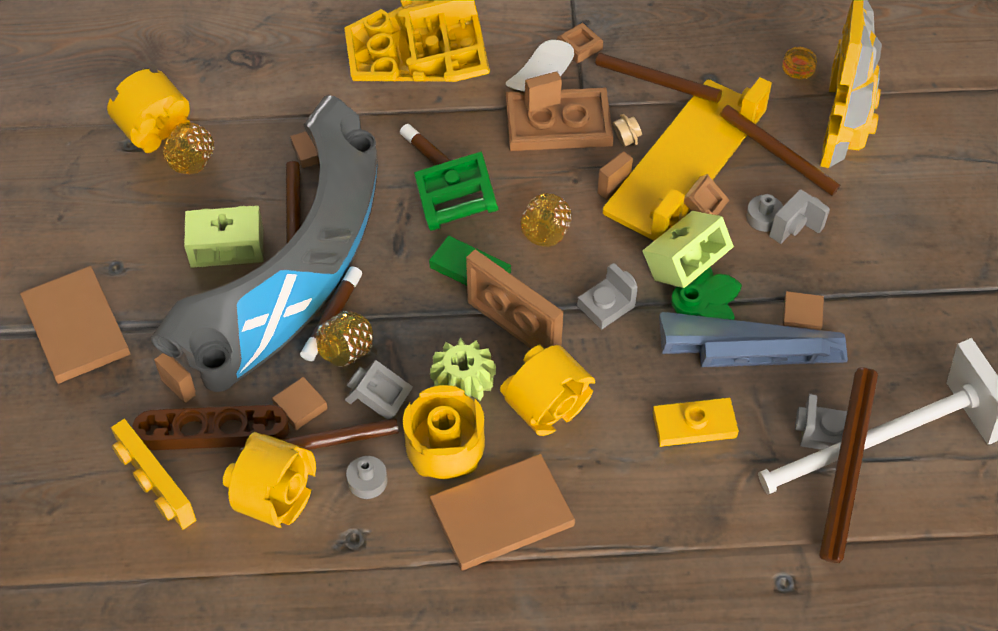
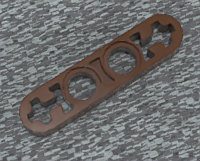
[132,405,289,450]

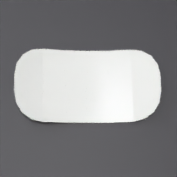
[506,40,574,92]

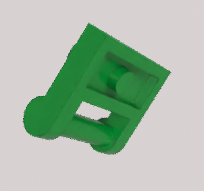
[414,151,499,231]

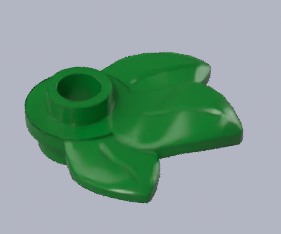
[671,267,742,320]

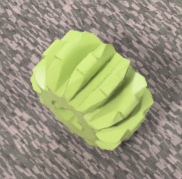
[430,338,496,401]

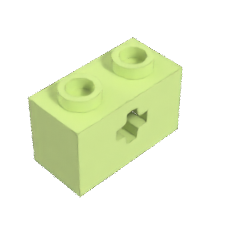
[184,206,264,268]
[642,211,734,288]

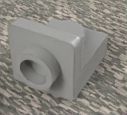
[769,189,830,244]
[577,263,638,330]
[345,360,413,419]
[795,394,847,450]

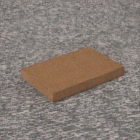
[506,88,613,151]
[466,249,564,349]
[20,266,131,384]
[430,454,575,571]

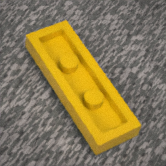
[111,418,197,530]

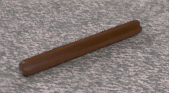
[819,367,878,563]

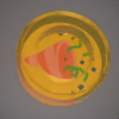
[782,47,817,79]

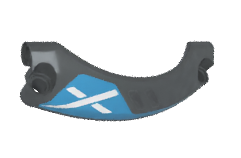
[151,95,378,392]

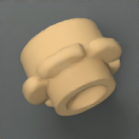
[613,114,642,147]

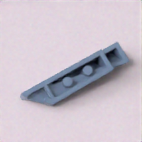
[659,312,848,367]

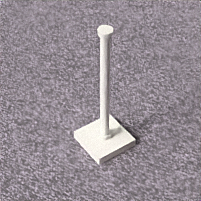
[758,338,998,495]

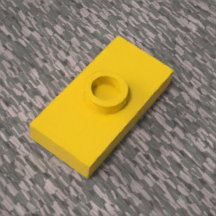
[652,398,739,447]

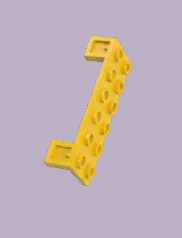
[603,77,772,241]

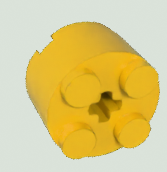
[107,69,190,153]
[500,345,595,436]
[403,385,485,479]
[223,432,316,528]

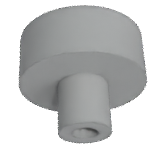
[746,194,783,232]
[346,456,388,499]

